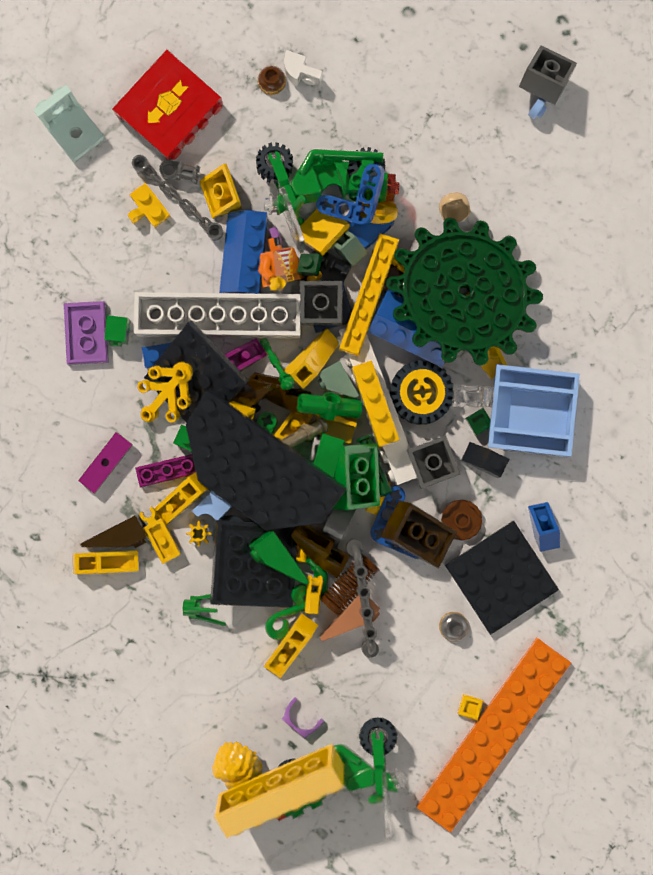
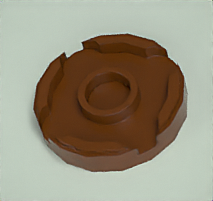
[441,499,482,541]

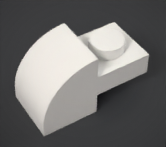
[284,50,322,86]

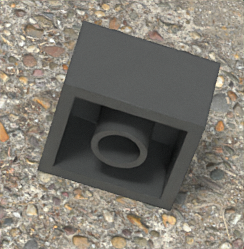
[519,45,577,105]
[300,281,343,325]

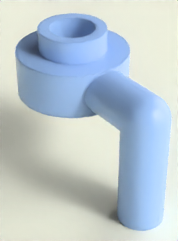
[528,97,547,120]

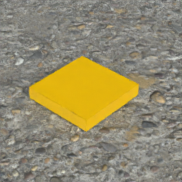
[293,209,350,256]

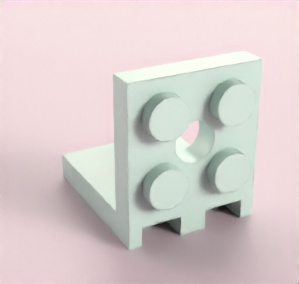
[33,85,105,163]

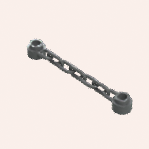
[132,155,224,240]

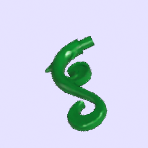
[265,557,329,640]

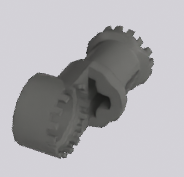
[159,160,200,184]

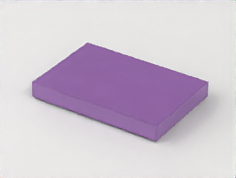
[64,301,109,365]

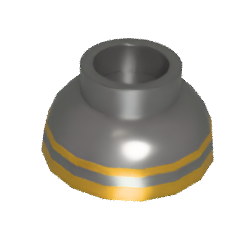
[439,612,468,641]

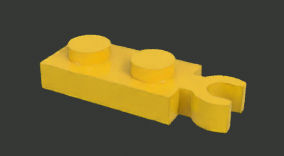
[139,507,181,564]

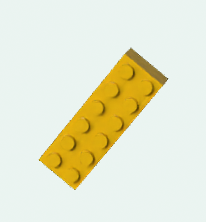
[214,744,344,838]

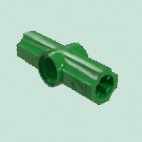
[297,392,362,420]

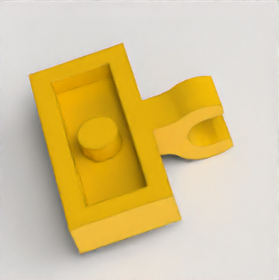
[127,183,171,228]

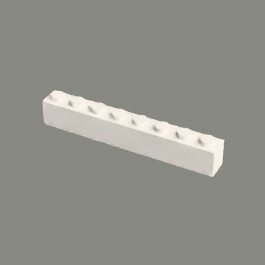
[337,328,417,485]

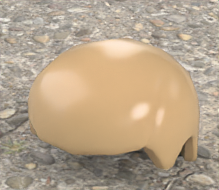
[439,192,471,222]

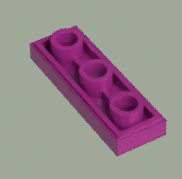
[78,432,133,493]
[135,454,196,488]

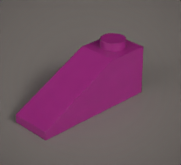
[225,338,267,372]

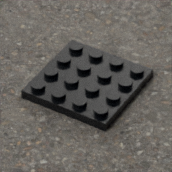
[144,321,250,422]
[210,520,297,608]
[445,520,559,635]

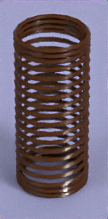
[320,553,380,616]

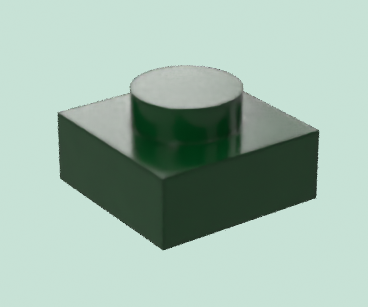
[297,254,323,276]
[465,408,491,436]

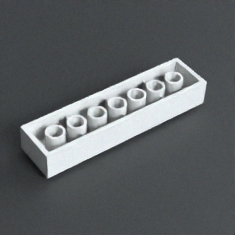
[134,292,301,339]

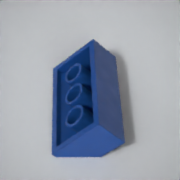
[219,210,268,294]
[368,290,445,367]

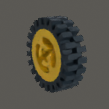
[389,360,454,425]

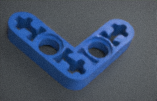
[316,164,385,225]
[370,486,419,559]

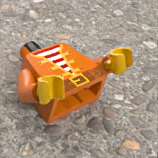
[258,237,322,291]

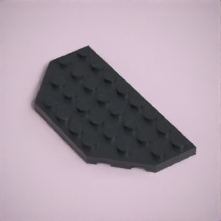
[185,389,347,530]

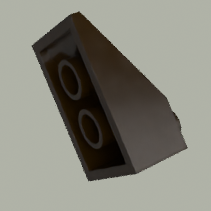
[380,500,457,569]

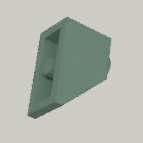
[331,230,368,266]
[317,361,360,400]

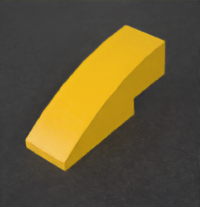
[72,550,139,575]

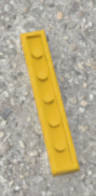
[339,233,399,357]

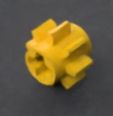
[186,521,212,547]

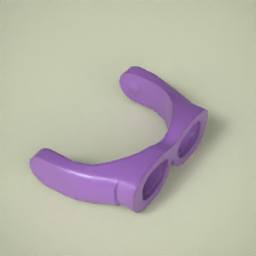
[282,697,324,738]

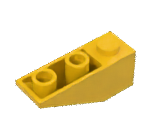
[283,328,339,389]

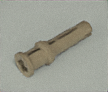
[281,416,328,448]

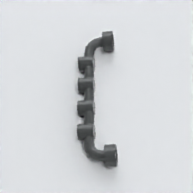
[346,539,379,658]

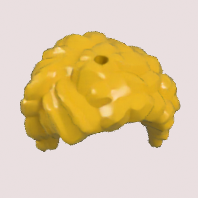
[212,742,263,789]

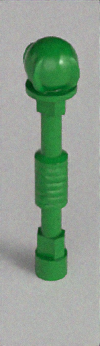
[260,338,294,390]

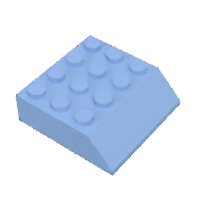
[488,365,580,457]

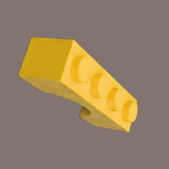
[351,360,399,448]

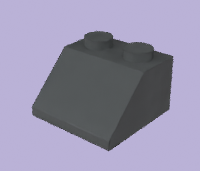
[407,435,460,489]

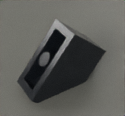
[461,442,510,478]

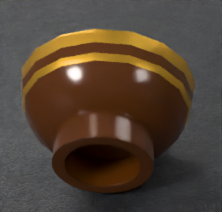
[257,66,286,95]

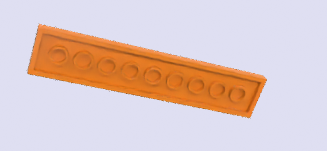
[416,637,572,833]

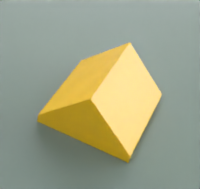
[199,163,242,218]

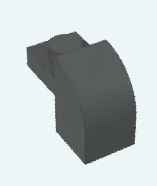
[322,509,356,548]

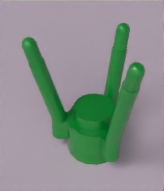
[183,594,226,626]

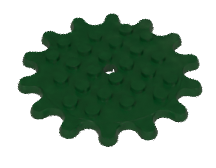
[386,217,543,366]

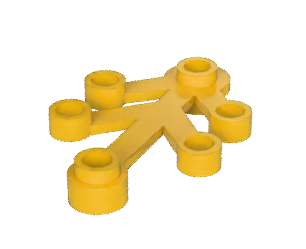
[137,362,193,423]

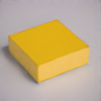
[457,694,484,721]

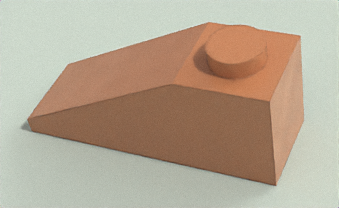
[320,595,380,641]

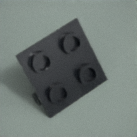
[298,251,352,284]

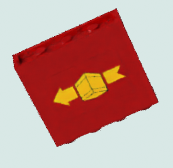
[112,49,223,160]

